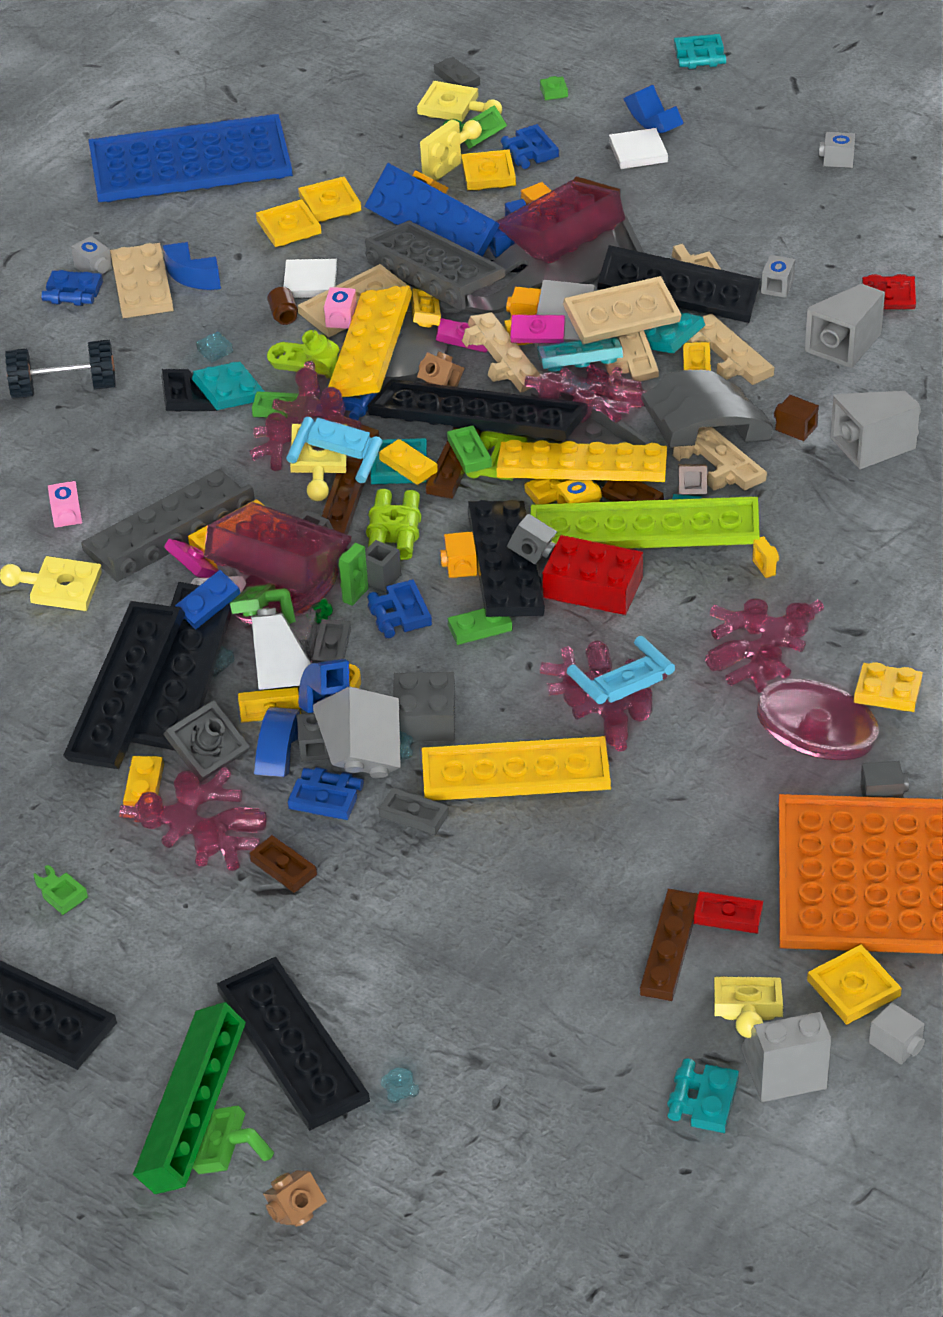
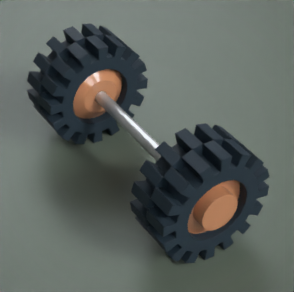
[5,340,116,398]

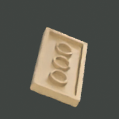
[110,243,173,319]
[298,264,411,337]
[563,276,682,344]

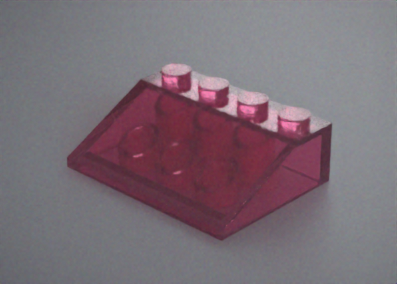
[496,180,626,263]
[204,502,352,594]

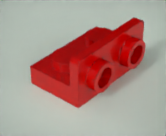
[861,274,916,309]

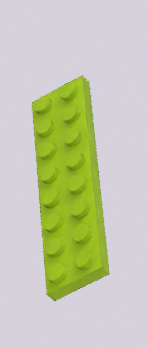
[531,497,760,549]

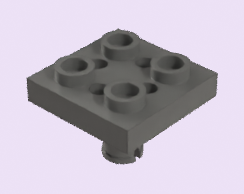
[164,700,250,782]

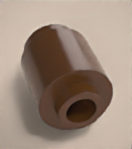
[267,287,298,325]

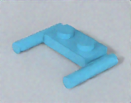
[286,417,383,483]
[567,636,675,704]

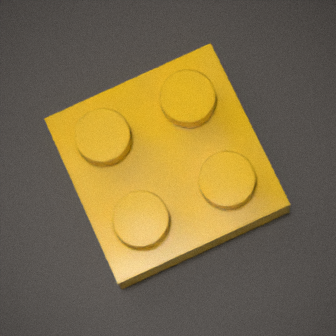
[461,149,516,190]
[298,176,362,222]
[256,199,321,247]
[854,662,923,712]
[807,944,902,1025]

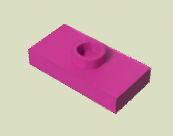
[510,315,566,343]
[436,318,487,353]
[164,539,219,578]

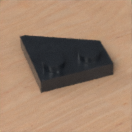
[161,369,217,412]

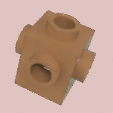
[417,351,465,387]
[263,1170,327,1227]

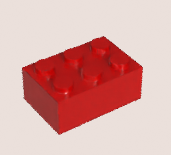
[542,535,643,615]

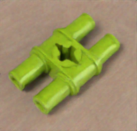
[366,488,422,560]

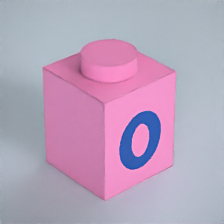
[324,287,357,329]
[48,481,82,528]

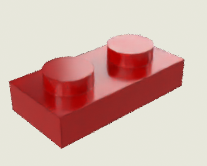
[693,891,764,934]

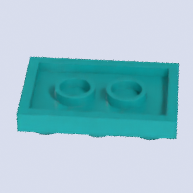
[537,337,623,371]

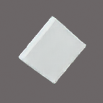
[609,128,668,169]
[283,259,337,298]

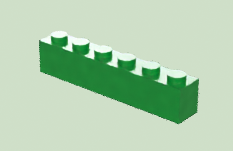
[133,1002,246,1195]

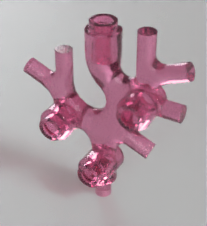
[249,361,361,471]
[524,364,646,423]
[705,599,824,693]
[540,641,667,751]
[120,768,266,871]

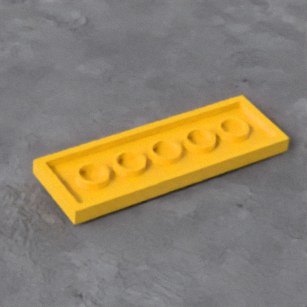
[327,285,412,399]
[497,440,667,482]
[422,736,611,801]

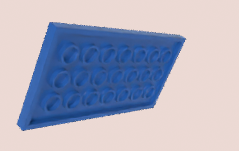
[88,114,293,202]

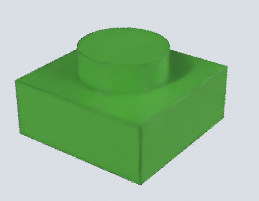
[540,76,568,100]

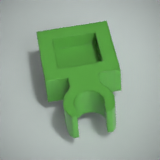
[34,865,88,915]

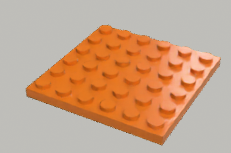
[779,794,943,954]

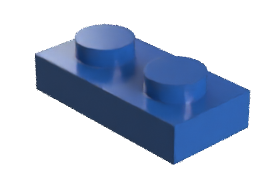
[175,570,241,630]

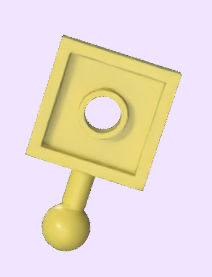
[417,81,502,122]
[420,119,482,181]
[290,424,347,501]
[0,556,102,611]
[714,977,783,1038]

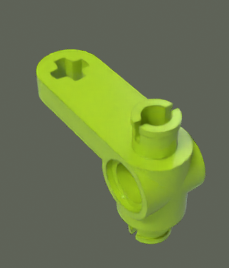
[267,330,340,379]

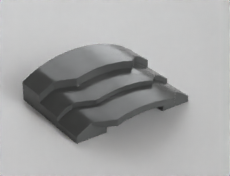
[641,370,773,447]

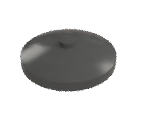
[342,312,448,385]

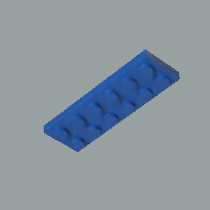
[364,163,500,257]

